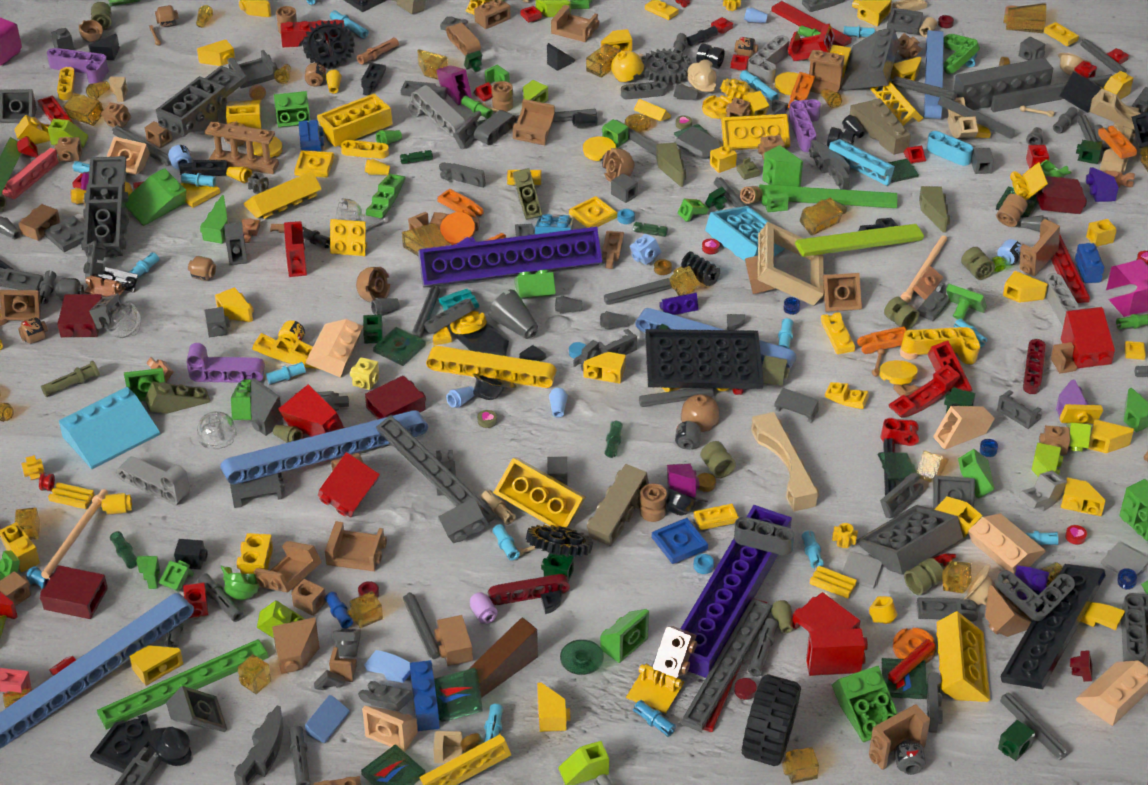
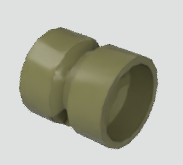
[91,2,112,30]
[961,247,995,280]
[884,296,919,330]
[700,441,736,478]
[904,558,945,595]

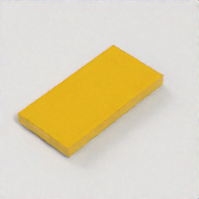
[721,114,791,150]

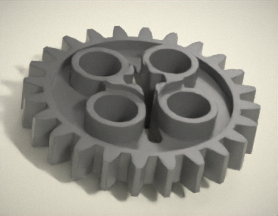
[641,48,692,84]

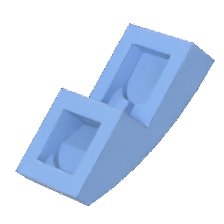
[364,650,410,683]

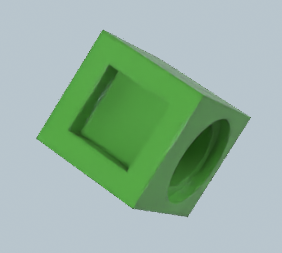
[602,119,628,148]

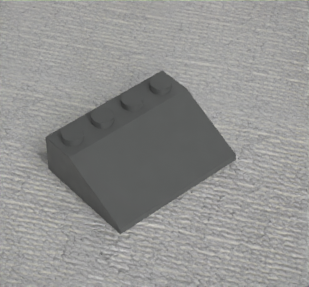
[841,28,899,90]
[856,505,963,575]

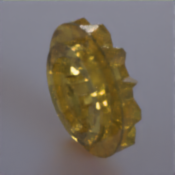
[625,114,651,132]

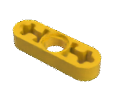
[57,67,76,100]
[341,140,389,159]

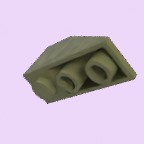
[656,142,686,187]
[513,168,542,220]
[919,186,950,233]
[145,382,211,414]

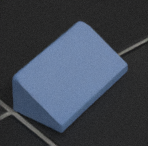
[305,695,350,743]

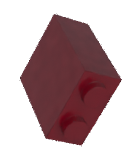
[1035,176,1087,214]
[57,294,102,338]
[365,375,426,420]
[40,565,108,620]

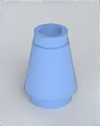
[744,7,768,23]
[446,386,475,408]
[549,388,568,417]

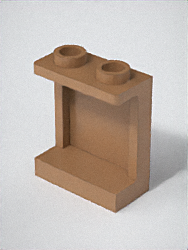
[551,5,600,42]
[809,50,844,97]
[513,99,555,146]
[1020,219,1060,277]
[325,521,387,572]
[254,541,322,593]
[869,704,930,770]

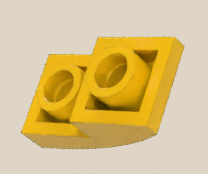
[825,382,869,409]
[1081,602,1125,630]

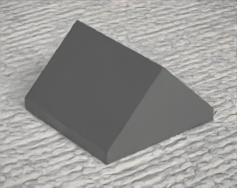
[0,89,37,123]

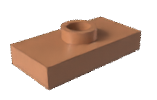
[912,266,943,300]

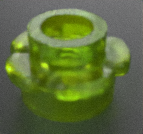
[991,256,1006,272]

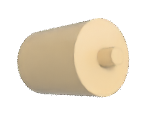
[919,17,937,37]

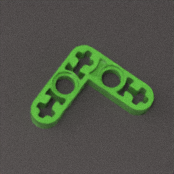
[943,34,980,74]

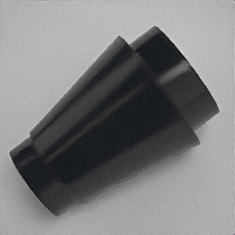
[572,112,598,128]
[842,115,866,138]

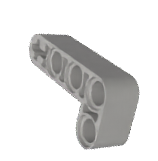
[748,35,789,84]
[408,85,466,137]
[1045,273,1096,326]
[116,456,190,505]

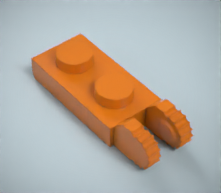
[788,72,815,108]
[1098,126,1137,159]
[437,189,484,218]
[857,326,907,354]

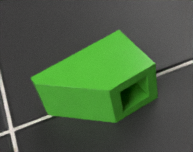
[1123,387,1148,433]
[958,449,995,499]

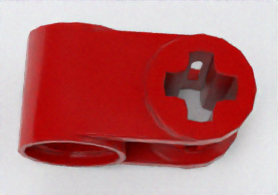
[880,418,919,446]

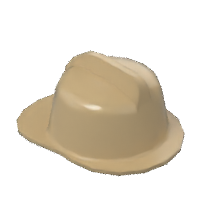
[1058,52,1092,75]
[963,564,995,605]

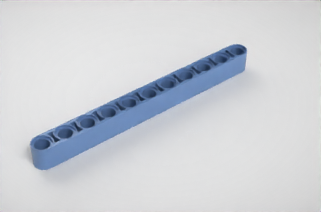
[220,410,428,484]
[0,593,194,748]

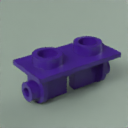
[659,292,699,315]

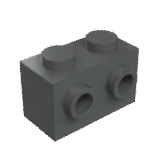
[438,497,490,544]

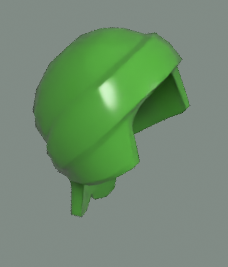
[1041,160,1071,178]
[221,565,259,600]

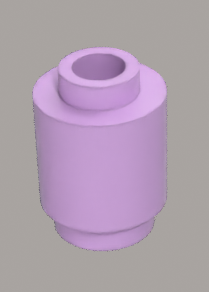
[470,592,498,624]

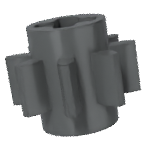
[247,173,269,194]

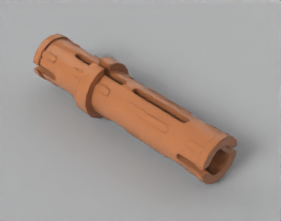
[357,37,399,65]

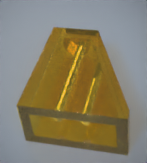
[1003,3,1046,33]
[402,223,448,256]

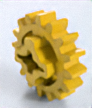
[720,78,755,100]

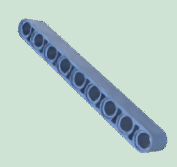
[924,30,944,119]
[635,308,797,369]

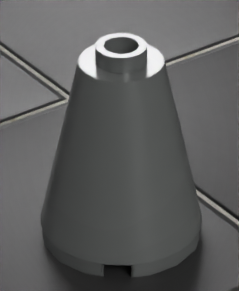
[488,289,538,339]

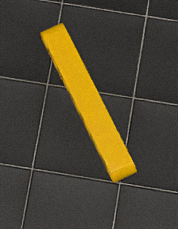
[426,346,557,388]

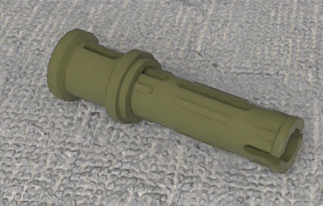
[41,360,100,397]

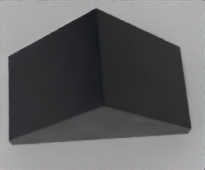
[88,34,120,61]
[547,43,576,71]
[1132,112,1148,148]

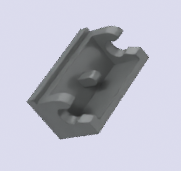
[89,293,122,329]
[599,329,637,355]
[774,388,819,423]
[997,390,1042,429]

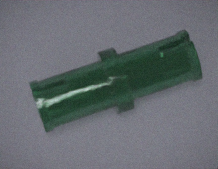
[604,420,623,458]
[110,531,137,569]

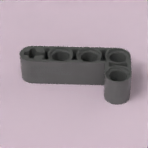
[1121,593,1148,663]

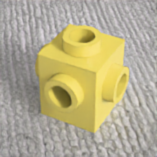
[350,357,379,390]

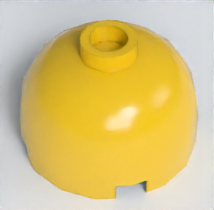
[611,51,644,82]

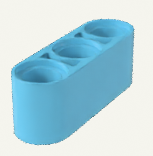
[927,131,973,166]

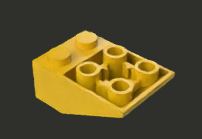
[226,99,262,129]

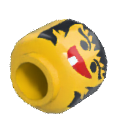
[278,320,305,343]

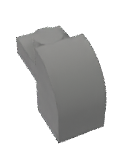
[1019,471,1067,511]

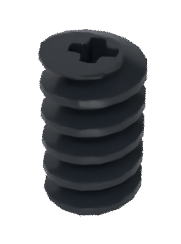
[681,251,720,286]

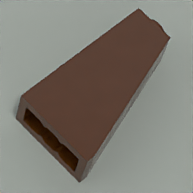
[464,617,538,699]

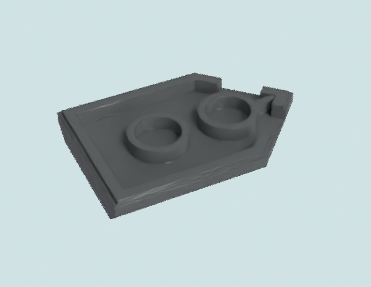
[674,126,722,159]

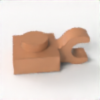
[1105,170,1135,188]
[241,218,260,243]
[147,357,174,383]

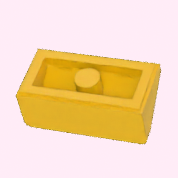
[634,99,671,121]

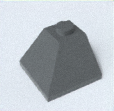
[251,378,284,436]
[166,686,227,732]

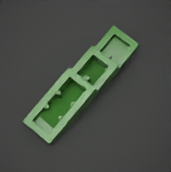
[366,174,406,218]

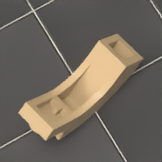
[947,97,978,139]

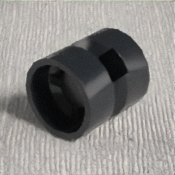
[696,43,725,69]
[827,127,855,147]

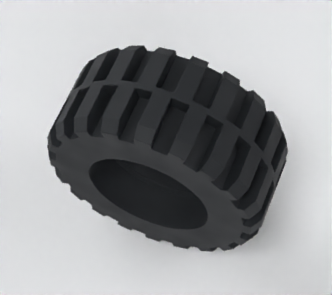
[741,674,801,766]

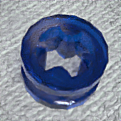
[783,297,800,315]
[980,439,998,457]
[1117,568,1137,590]

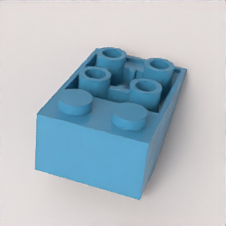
[535,214,574,234]

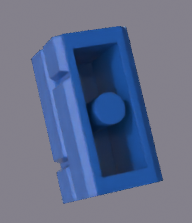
[299,120,324,152]
[1075,243,1105,283]

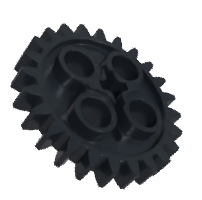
[303,20,355,69]
[526,524,593,557]

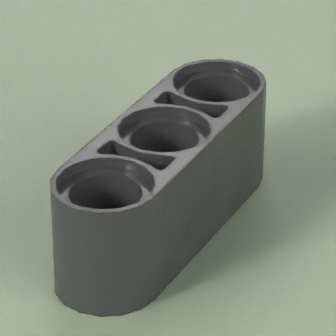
[474,110,517,145]
[734,517,794,555]

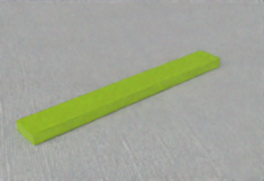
[795,224,924,257]

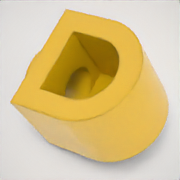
[869,596,898,624]

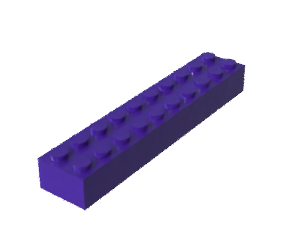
[418,227,602,287]
[680,505,792,678]

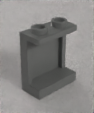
[227,50,278,89]
[230,472,285,508]

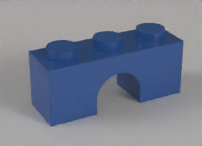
[410,660,440,731]

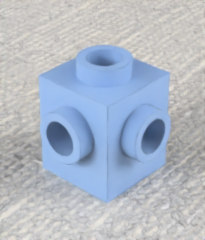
[630,234,662,265]

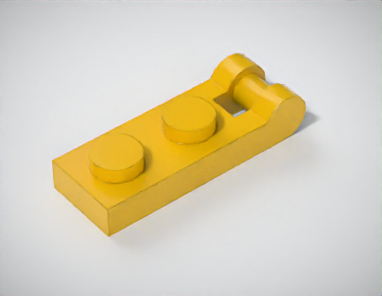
[821,312,855,354]

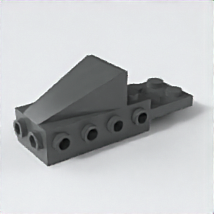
[156,65,247,136]
[81,156,129,258]

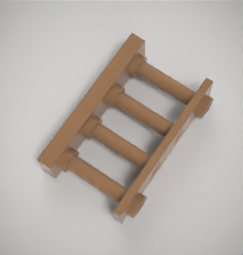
[205,122,279,174]

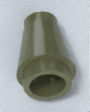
[273,425,303,443]
[771,600,793,634]

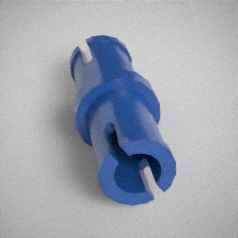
[325,592,353,629]

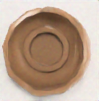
[79,20,103,42]

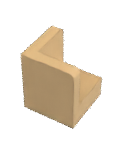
[433,731,463,763]

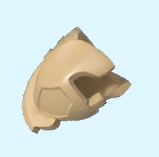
[688,60,717,92]

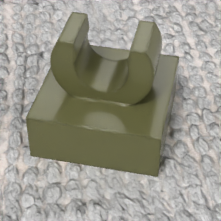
[737,157,760,180]

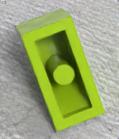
[535,0,571,17]
[522,80,548,103]
[1066,422,1091,452]

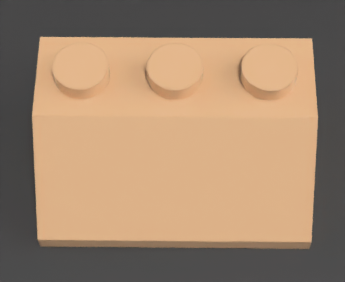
[306,319,364,378]
[968,513,1046,575]
[1076,660,1148,726]

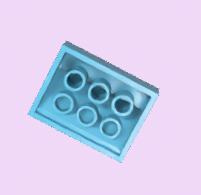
[705,206,785,261]
[59,387,160,469]

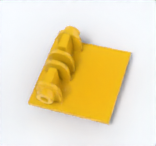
[1010,162,1048,200]
[330,219,368,256]
[626,663,685,714]

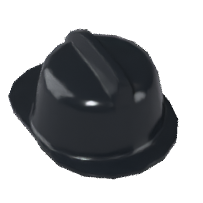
[473,373,517,400]
[665,488,708,516]
[148,726,192,766]

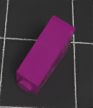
[436,65,472,105]

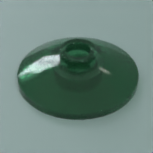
[560,639,604,675]

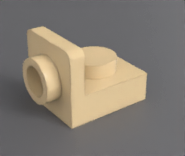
[109,77,128,102]

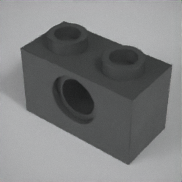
[224,222,247,265]

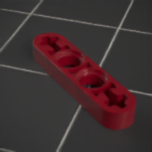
[1023,339,1046,394]
[487,574,570,605]

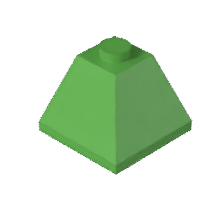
[124,368,166,402]

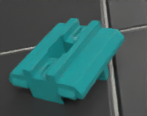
[439,288,479,311]

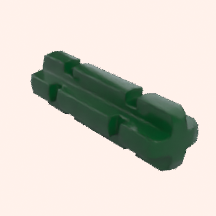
[400,150,433,164]
[633,222,668,237]

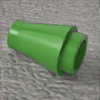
[376,130,402,145]

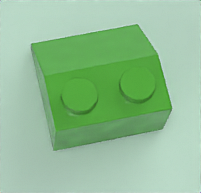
[762,145,803,187]
[600,609,649,663]

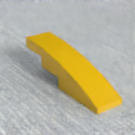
[252,333,321,370]

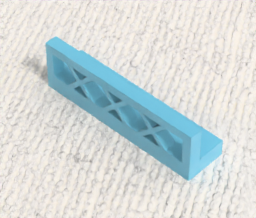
[829,139,895,186]

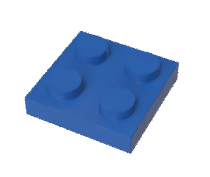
[651,518,708,564]

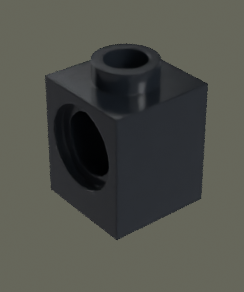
[174,539,208,570]

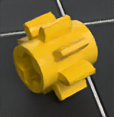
[723,0,741,11]
[21,455,45,480]
[832,523,858,548]

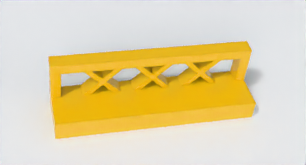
[870,80,923,126]
[419,734,511,785]

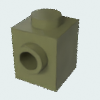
[762,356,790,386]

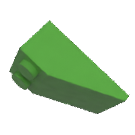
[125,168,186,226]

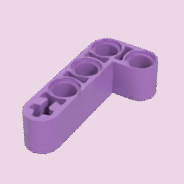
[47,48,109,84]
[789,99,821,152]
[186,343,265,383]

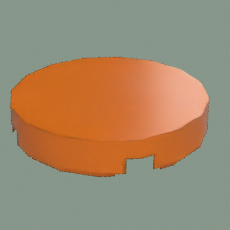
[440,212,475,245]
[893,627,936,665]

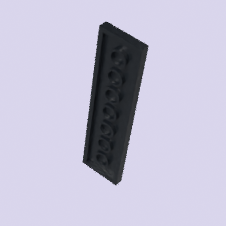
[1000,564,1106,690]

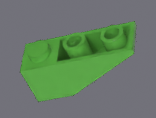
[200,195,228,244]
[231,379,252,420]

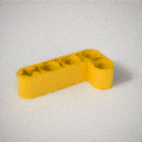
[901,327,980,365]

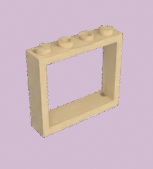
[758,222,824,306]

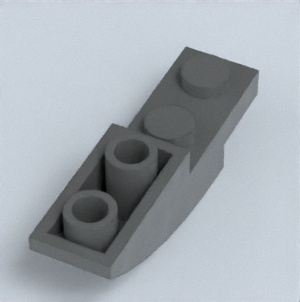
[809,140,850,190]
[234,705,283,785]

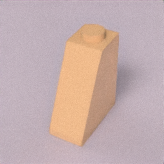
[933,406,995,449]

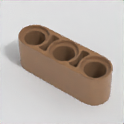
[446,22,481,56]

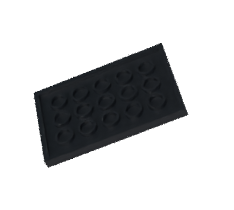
[645,329,764,389]

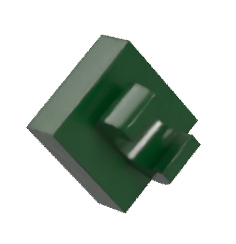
[464,50,483,72]
[705,187,727,210]

